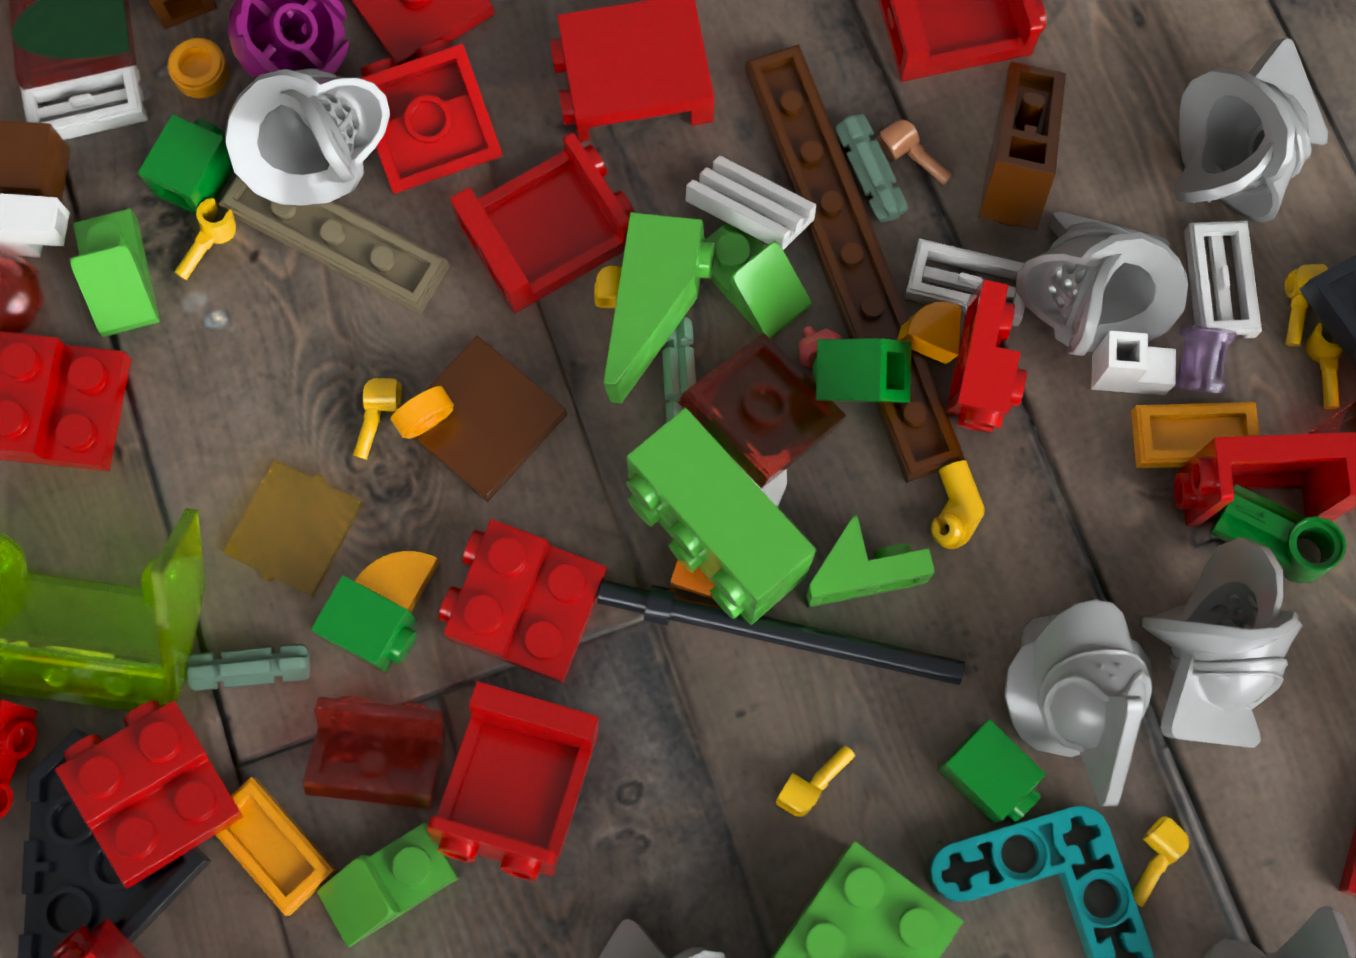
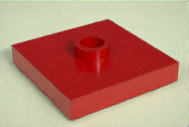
[349,0,495,66]

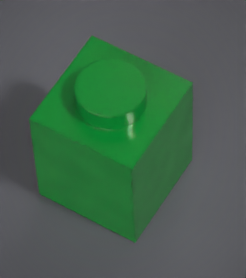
[138,114,234,215]
[813,338,912,403]
[310,575,417,674]
[937,719,1047,824]

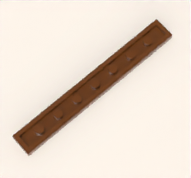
[745,44,965,483]

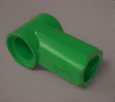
[1210,484,1347,584]

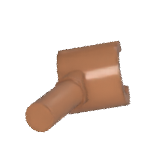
[876,120,953,185]

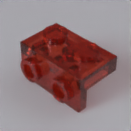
[303,696,446,810]

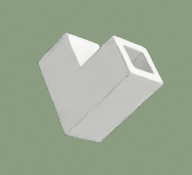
[0,193,70,257]
[1091,331,1176,395]

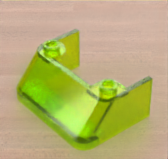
[0,508,206,711]

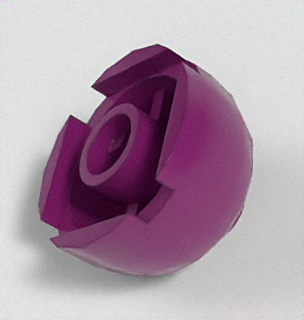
[227,0,349,79]

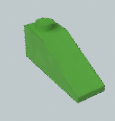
[604,212,714,404]

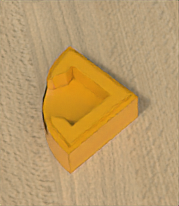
[897,302,962,364]
[355,551,440,613]

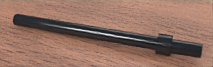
[597,580,965,685]

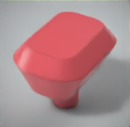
[798,326,842,368]

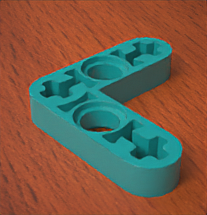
[927,806,1154,958]

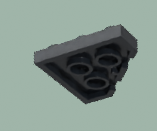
[18,729,212,958]

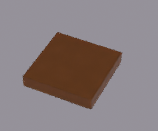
[412,335,567,503]

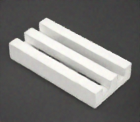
[20,61,148,140]
[685,156,816,250]
[1184,221,1262,340]
[904,238,1025,326]

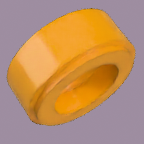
[168,38,230,99]
[390,386,454,439]

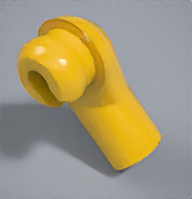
[930,460,985,550]

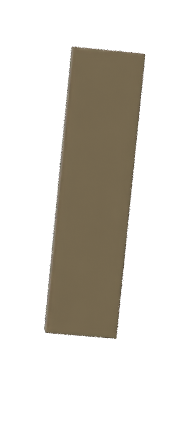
[218,176,450,315]

